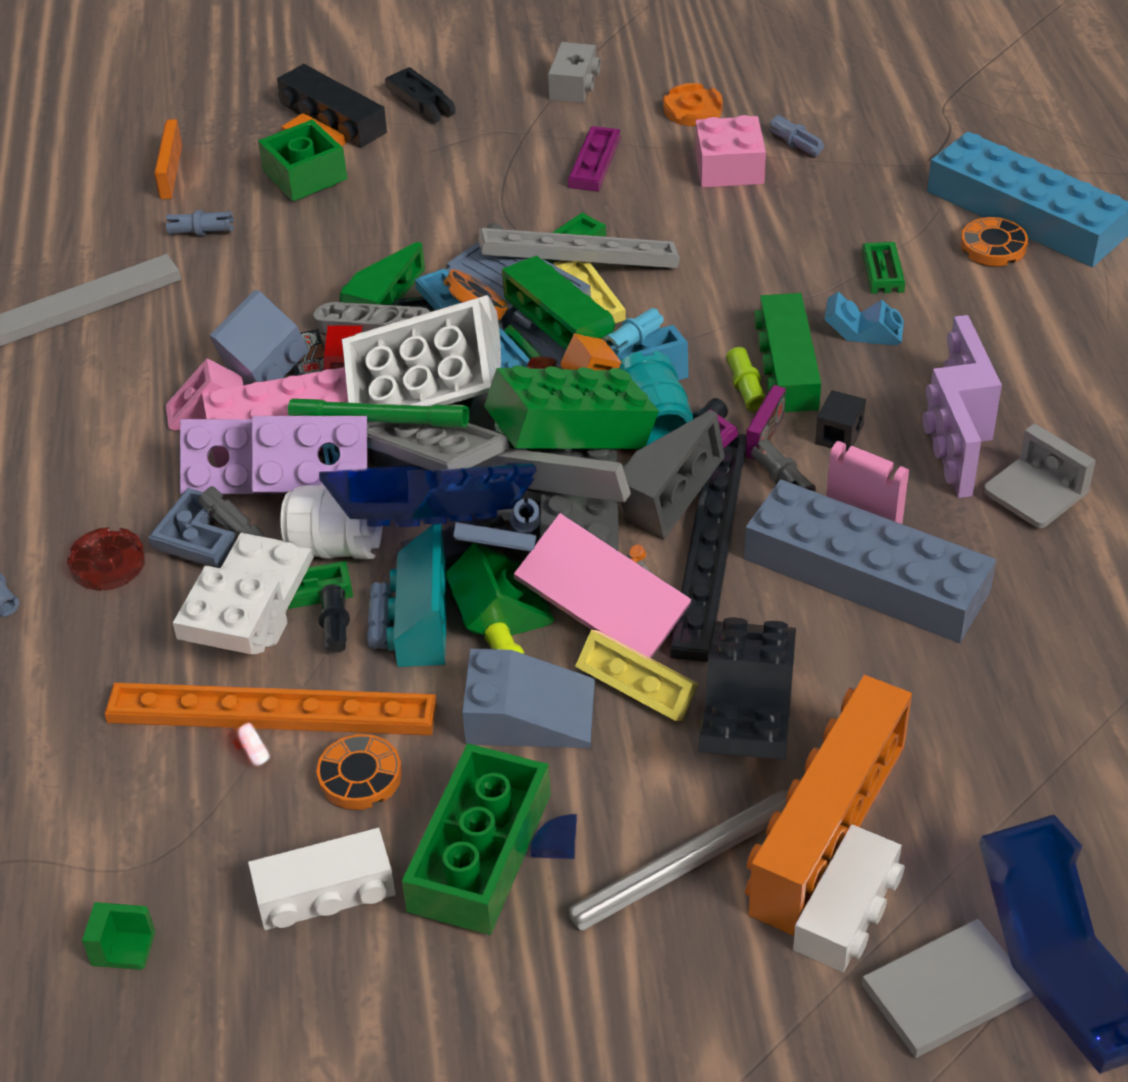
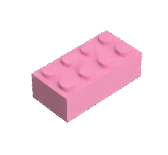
[202,367,348,468]

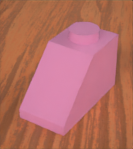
[165,358,243,431]

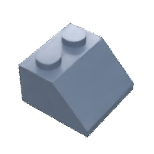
[209,290,309,385]

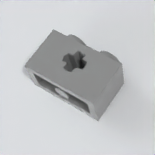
[548,42,601,103]

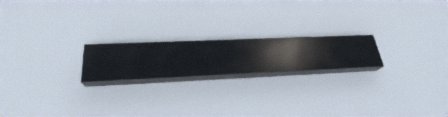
[670,434,746,662]

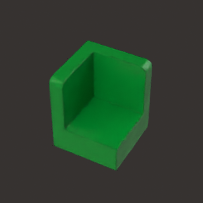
[82,902,156,970]

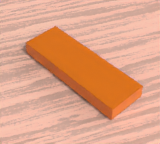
[154,119,182,199]

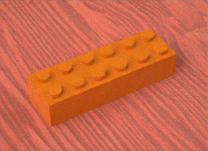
[745,674,912,936]

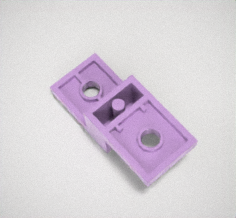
[922,315,1002,498]
[180,416,367,494]

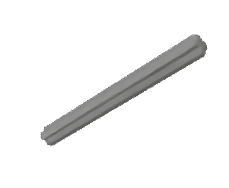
[569,790,788,930]

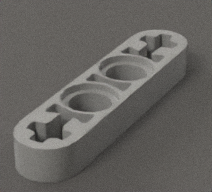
[313,302,430,334]

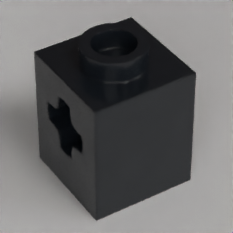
[815,390,866,452]

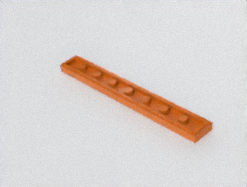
[104,682,437,735]

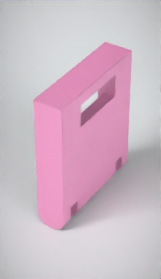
[826,441,909,524]

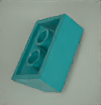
[387,523,447,667]

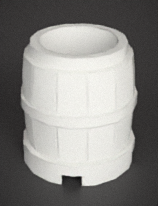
[281,483,383,559]

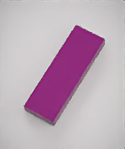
[568,126,621,192]

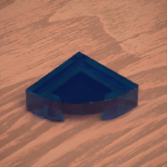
[530,814,577,859]

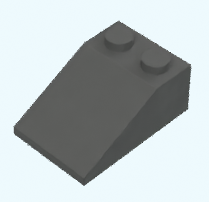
[621,410,725,540]

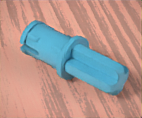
[602,308,664,356]

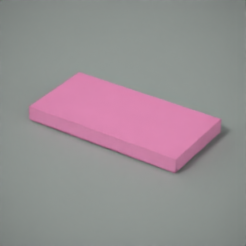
[514,513,692,658]

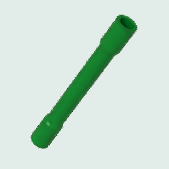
[288,398,469,428]

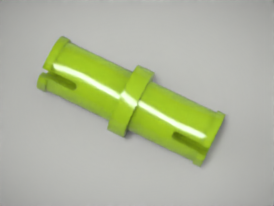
[726,347,766,412]

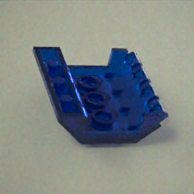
[319,463,537,527]

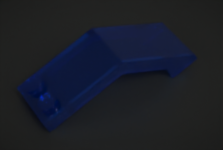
[979,814,1128,1074]

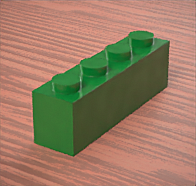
[502,255,615,350]
[754,293,821,413]

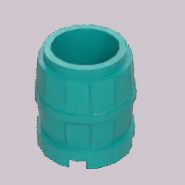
[619,351,693,446]

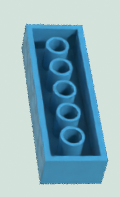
[927,132,1128,268]

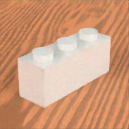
[793,824,905,973]
[248,828,396,930]

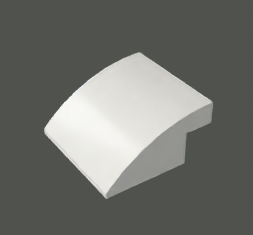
[342,295,501,427]

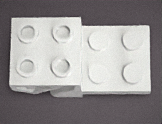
[173,533,314,654]

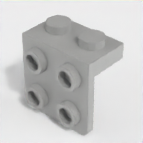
[984,423,1096,528]

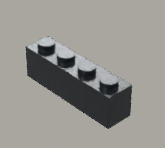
[277,63,387,148]

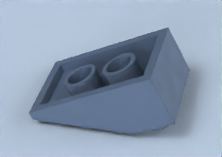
[462,649,595,748]

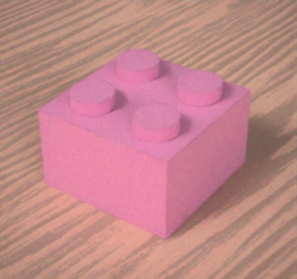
[695,115,766,188]

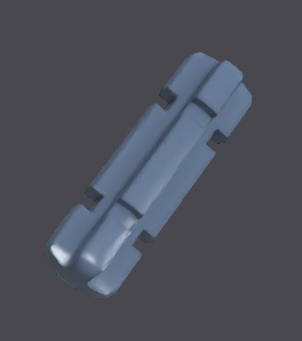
[367,582,392,650]

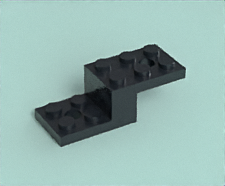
[698,617,796,760]

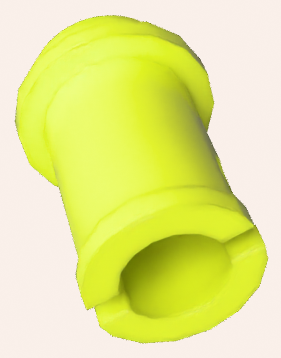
[484,622,524,654]

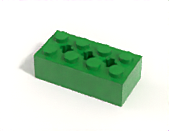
[484,366,659,449]
[402,743,551,936]

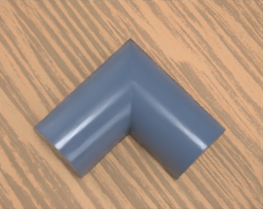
[148,488,235,568]

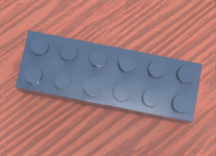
[744,479,997,643]

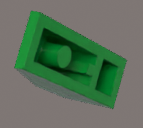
[339,242,425,305]

